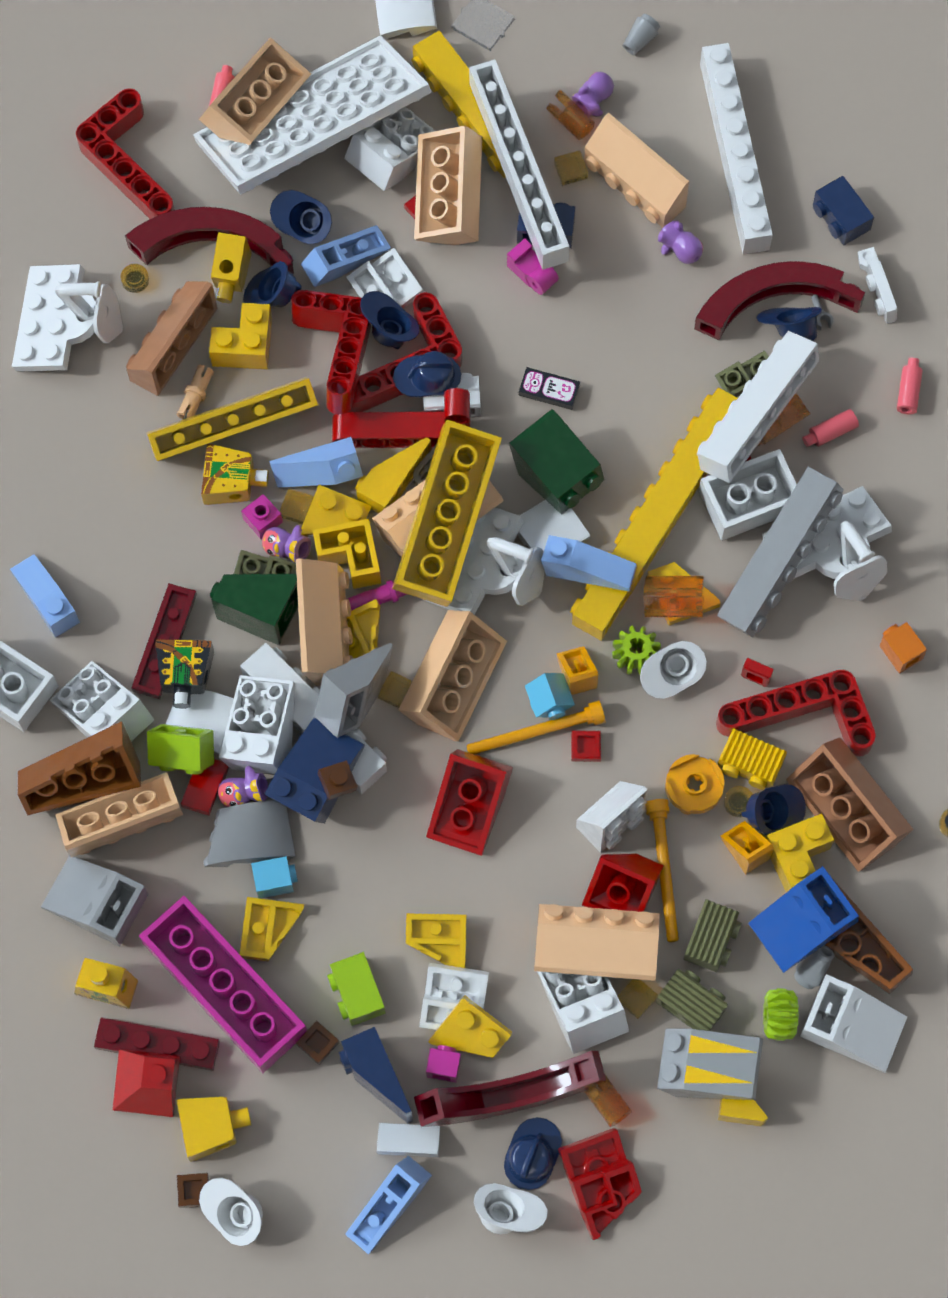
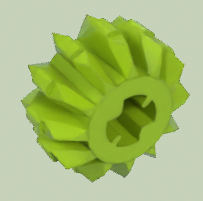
[612,625,661,675]
[763,988,799,1041]

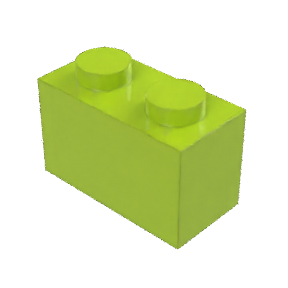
[147,724,214,774]
[327,952,386,1026]

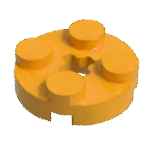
[665,754,725,815]

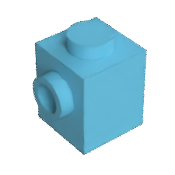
[525,673,575,720]
[251,856,298,899]

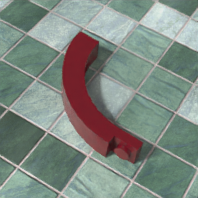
[125,207,294,274]
[694,261,865,340]
[414,1050,606,1127]

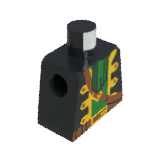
[156,640,214,709]

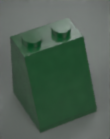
[509,409,605,515]
[210,574,298,645]

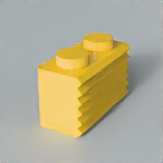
[718,729,787,790]

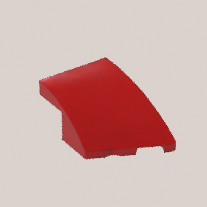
[558,1128,642,1240]

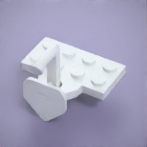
[12,264,123,371]
[762,486,892,601]
[423,507,545,615]

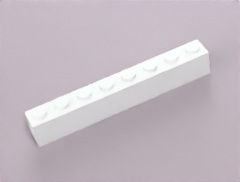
[700,43,773,254]
[469,59,569,270]

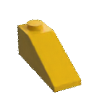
[355,437,432,513]

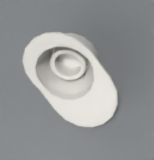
[640,641,707,699]
[199,1178,263,1246]
[474,1183,547,1235]

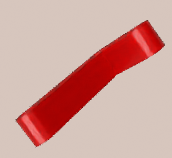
[76,88,175,219]
[292,290,371,415]
[349,292,462,412]
[332,388,471,448]
[716,669,876,757]

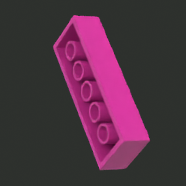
[139,896,307,1074]

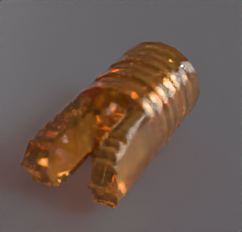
[546,89,595,140]
[584,1073,632,1127]

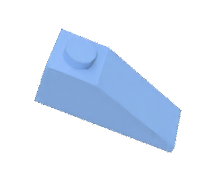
[301,225,391,287]
[269,437,363,488]
[541,535,637,591]
[10,554,80,638]
[345,1156,432,1254]

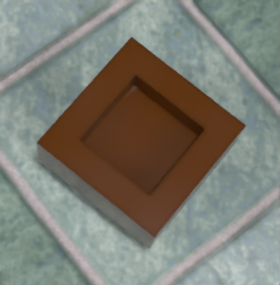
[317,760,358,800]
[296,1020,340,1065]
[177,1173,209,1208]

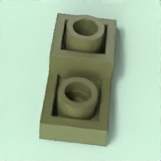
[715,351,769,397]
[233,550,296,574]

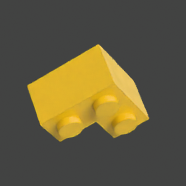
[209,303,272,369]
[312,519,381,589]
[766,813,834,892]

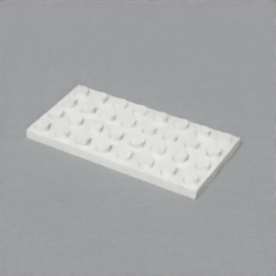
[193,35,431,195]

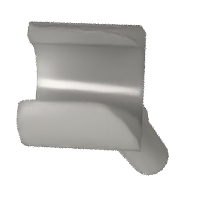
[811,295,833,331]

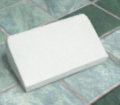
[377,1123,440,1158]

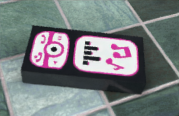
[518,367,580,410]

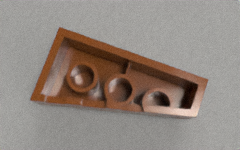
[18,721,141,816]
[825,878,913,994]

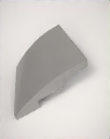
[203,800,295,867]

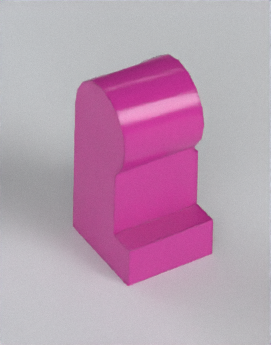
[507,238,559,295]

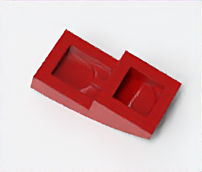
[181,759,230,816]

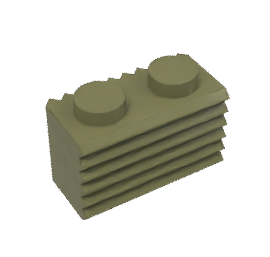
[683,899,742,973]
[656,968,728,1031]

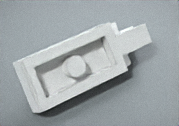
[858,247,897,324]

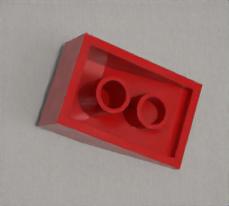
[426,749,513,856]

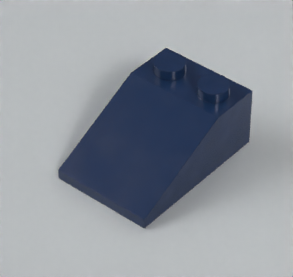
[265,718,365,824]
[338,1027,413,1124]

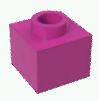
[241,494,283,539]
[426,1045,461,1083]

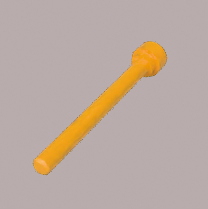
[466,700,606,754]
[645,799,679,942]

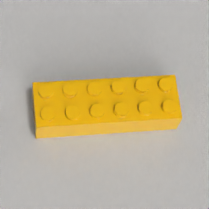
[392,420,502,607]

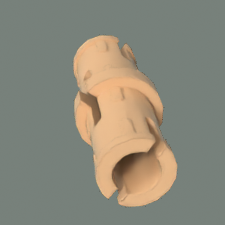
[176,364,214,420]

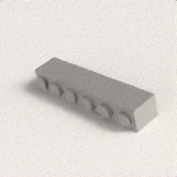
[717,467,844,638]

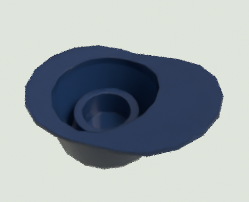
[270,190,332,244]
[243,261,302,307]
[360,291,419,350]
[756,307,822,341]
[393,351,462,397]
[741,784,806,835]
[504,1117,562,1190]

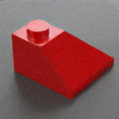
[582,853,664,912]
[112,1049,180,1117]

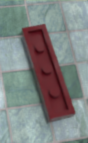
[131,583,197,699]
[94,1017,220,1071]

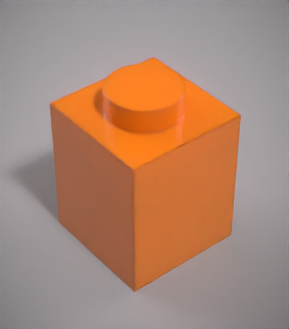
[880,622,927,674]

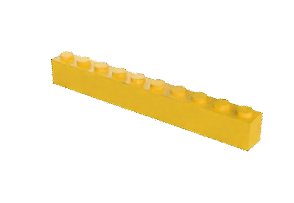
[570,387,738,641]

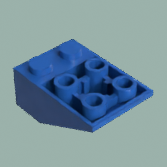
[748,866,859,973]

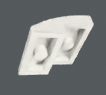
[375,0,437,40]
[346,248,425,308]
[517,500,590,551]
[166,690,234,755]
[419,963,489,1030]

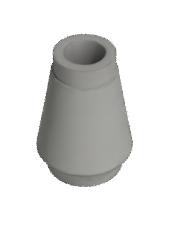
[622,14,660,55]
[794,945,834,989]

